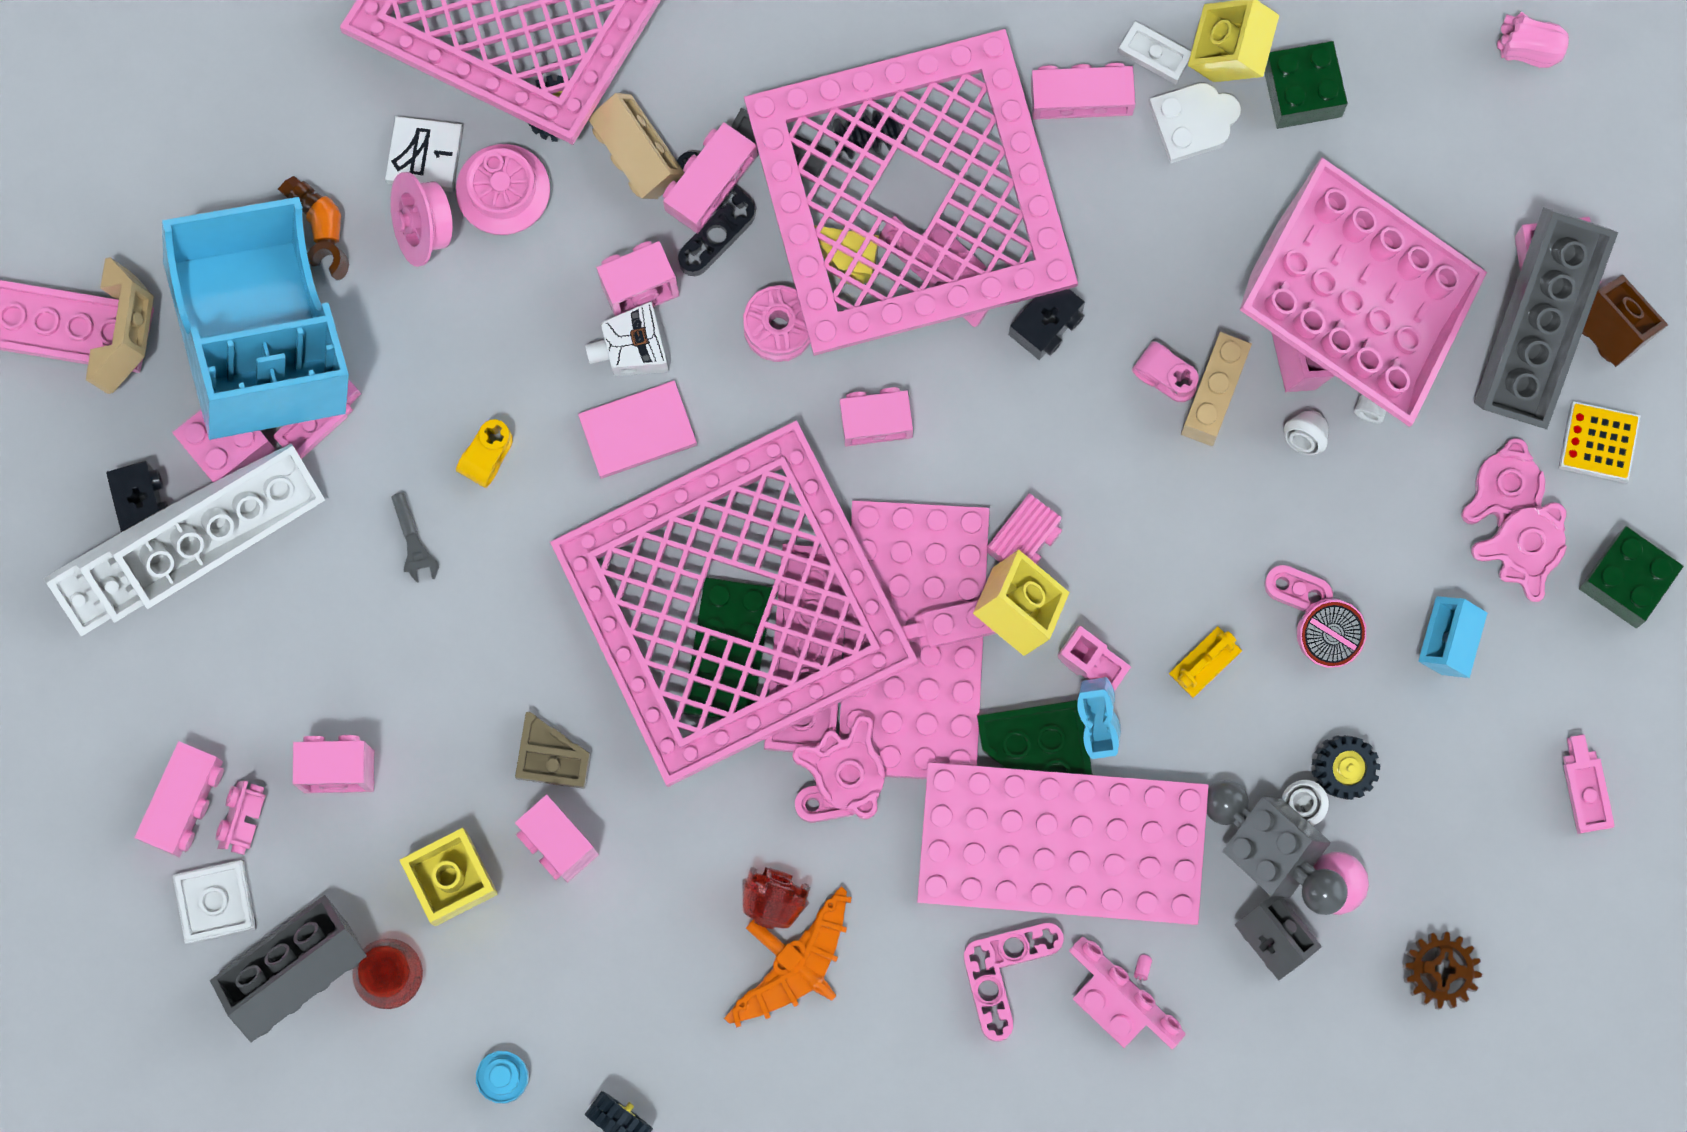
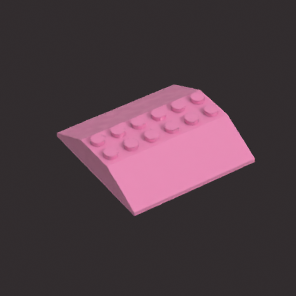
[1240,157,1487,427]

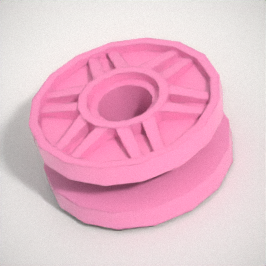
[743,285,810,362]

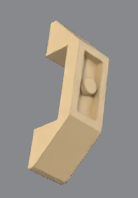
[86,257,154,394]

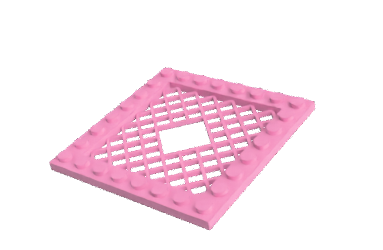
[340,0,661,145]
[744,29,1078,356]
[550,420,918,787]

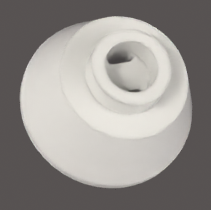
[1284,411,1329,455]
[1282,780,1329,826]

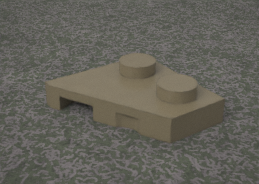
[515,712,590,789]

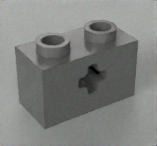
[1234,896,1322,981]

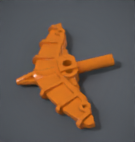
[724,886,852,1028]

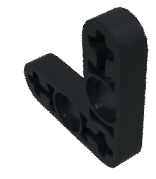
[677,151,755,277]

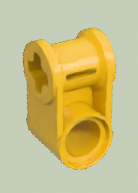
[456,419,513,488]

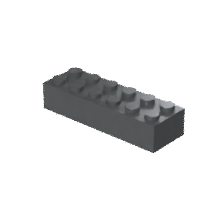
[1474,207,1618,429]

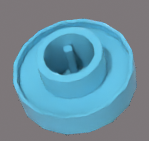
[476,1051,529,1104]

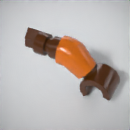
[278,176,349,280]

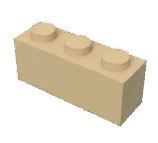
[588,93,684,199]
[1181,332,1252,447]

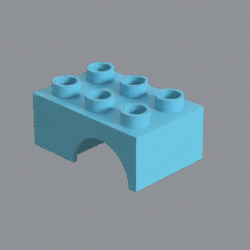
[162,197,349,440]

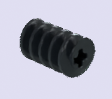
[832,108,906,160]

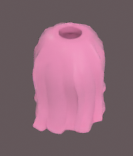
[1497,12,1569,68]

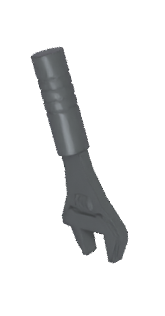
[391,493,439,583]

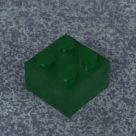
[1264,41,1348,129]
[1579,526,1684,629]

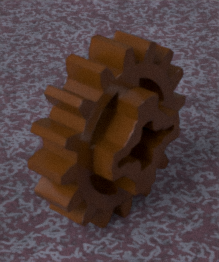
[1403,932,1482,1010]

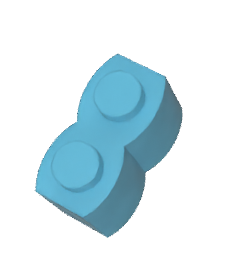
[1077,677,1121,759]

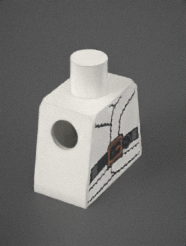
[585,302,669,376]

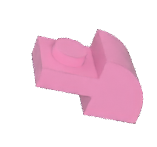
[1058,626,1131,691]

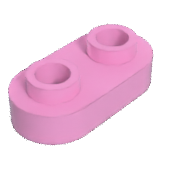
[1264,565,1333,612]
[795,785,855,823]

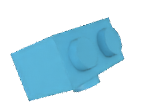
[1418,596,1488,678]

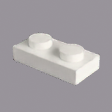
[1118,21,1191,85]

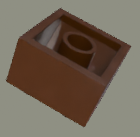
[1582,275,1668,367]

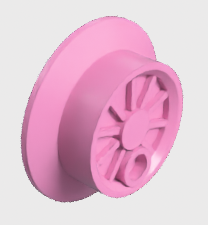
[456,144,550,235]
[391,172,452,267]

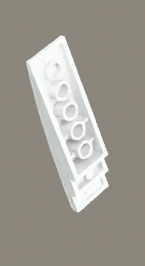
[43,444,325,636]

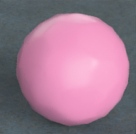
[1313,852,1369,915]

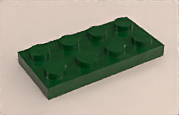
[683,577,772,720]

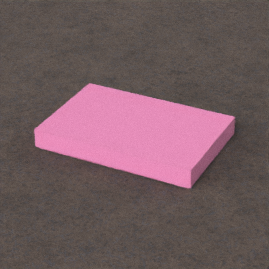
[578,381,697,479]

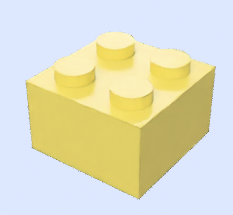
[1188,0,1279,82]
[973,549,1070,656]
[399,828,498,927]

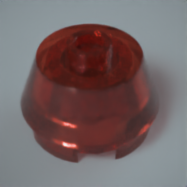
[742,867,810,929]
[352,938,423,1009]

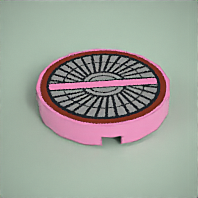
[1297,598,1366,668]

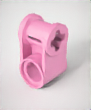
[1132,341,1198,402]

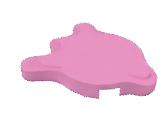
[1461,438,1545,528]
[1471,502,1567,602]
[792,716,885,819]

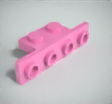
[879,216,989,327]
[1069,937,1186,1049]

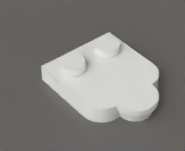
[1149,83,1241,164]

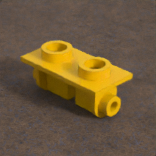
[1169,627,1242,698]

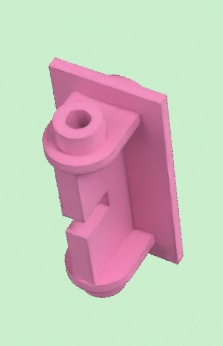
[216,781,266,855]

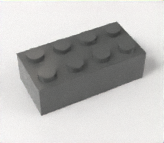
[210,895,367,1043]

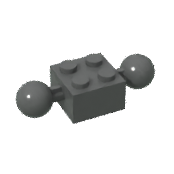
[1206,780,1348,915]

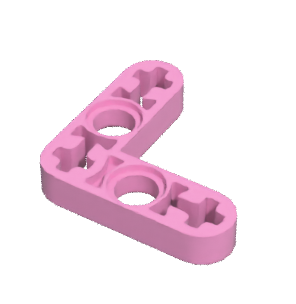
[964,923,1064,1042]

